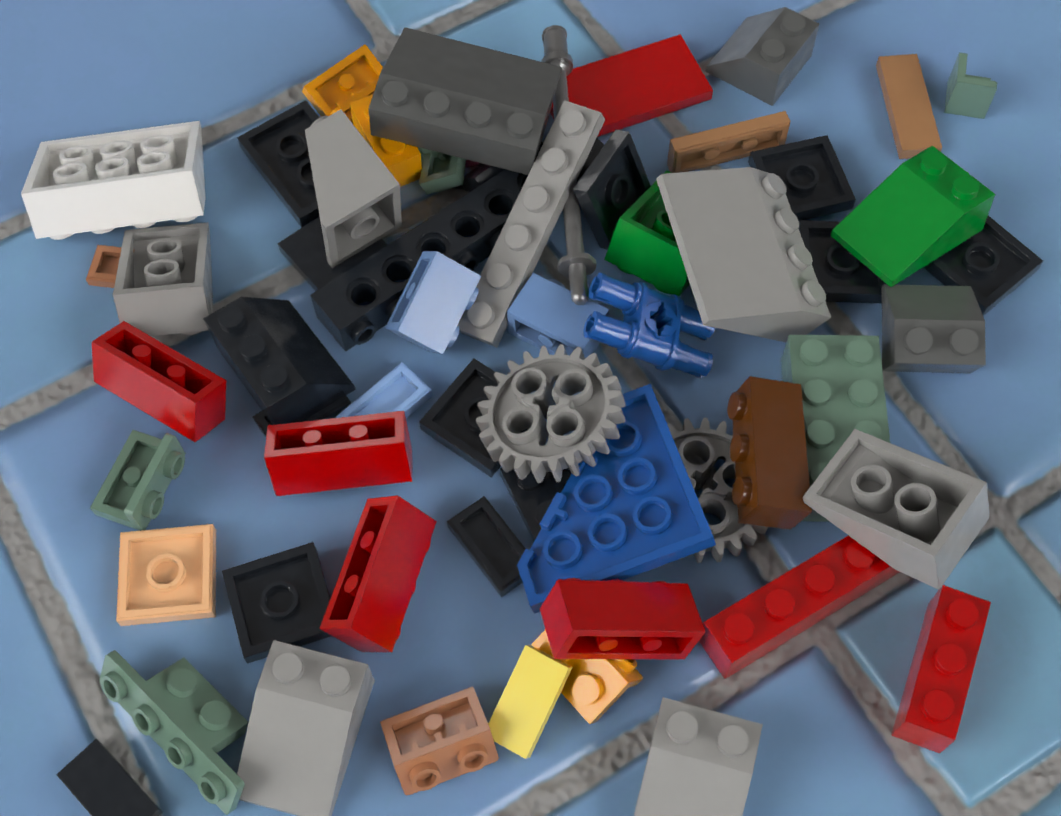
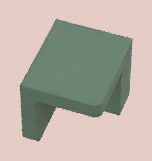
[944,52,997,119]

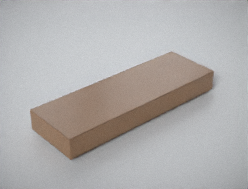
[876,54,942,159]
[667,111,791,173]

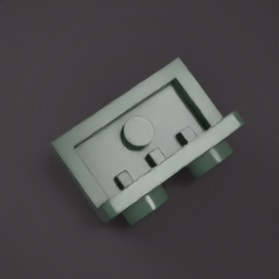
[90,430,186,531]

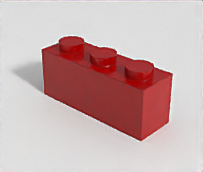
[92,321,226,442]
[264,411,412,496]
[320,495,437,652]
[540,578,706,660]
[891,585,991,754]

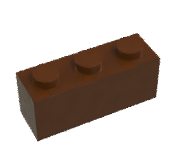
[727,376,812,530]

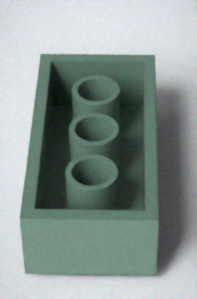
[781,335,890,522]

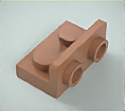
[380,686,499,795]

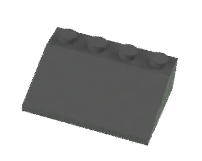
[369,27,562,175]

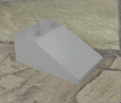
[113,222,213,338]
[803,429,990,590]
[237,640,375,816]
[634,697,763,816]

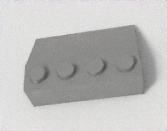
[656,167,831,342]

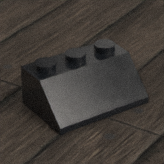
[203,296,356,425]

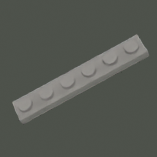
[457,100,605,348]

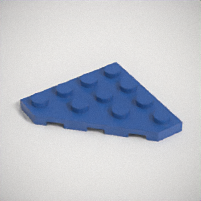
[517,384,716,613]

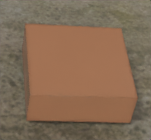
[86,245,135,288]

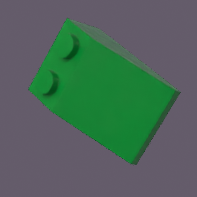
[831,145,996,287]
[604,170,690,296]

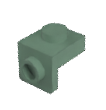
[419,147,466,195]

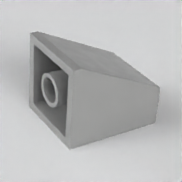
[305,109,402,268]

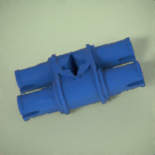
[583,272,715,379]

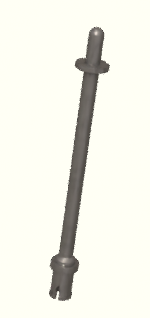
[541,25,596,305]

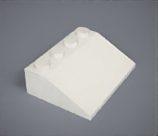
[21,121,206,240]

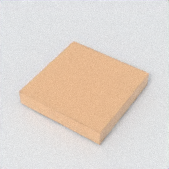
[116,524,216,626]

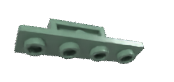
[99,650,249,815]

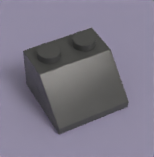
[706,7,819,106]
[882,284,986,373]

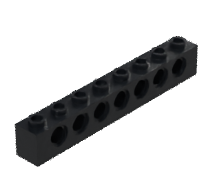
[310,138,604,352]

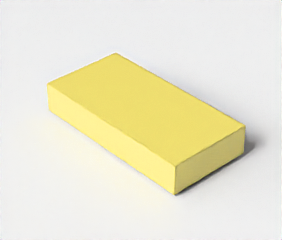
[488,645,573,759]

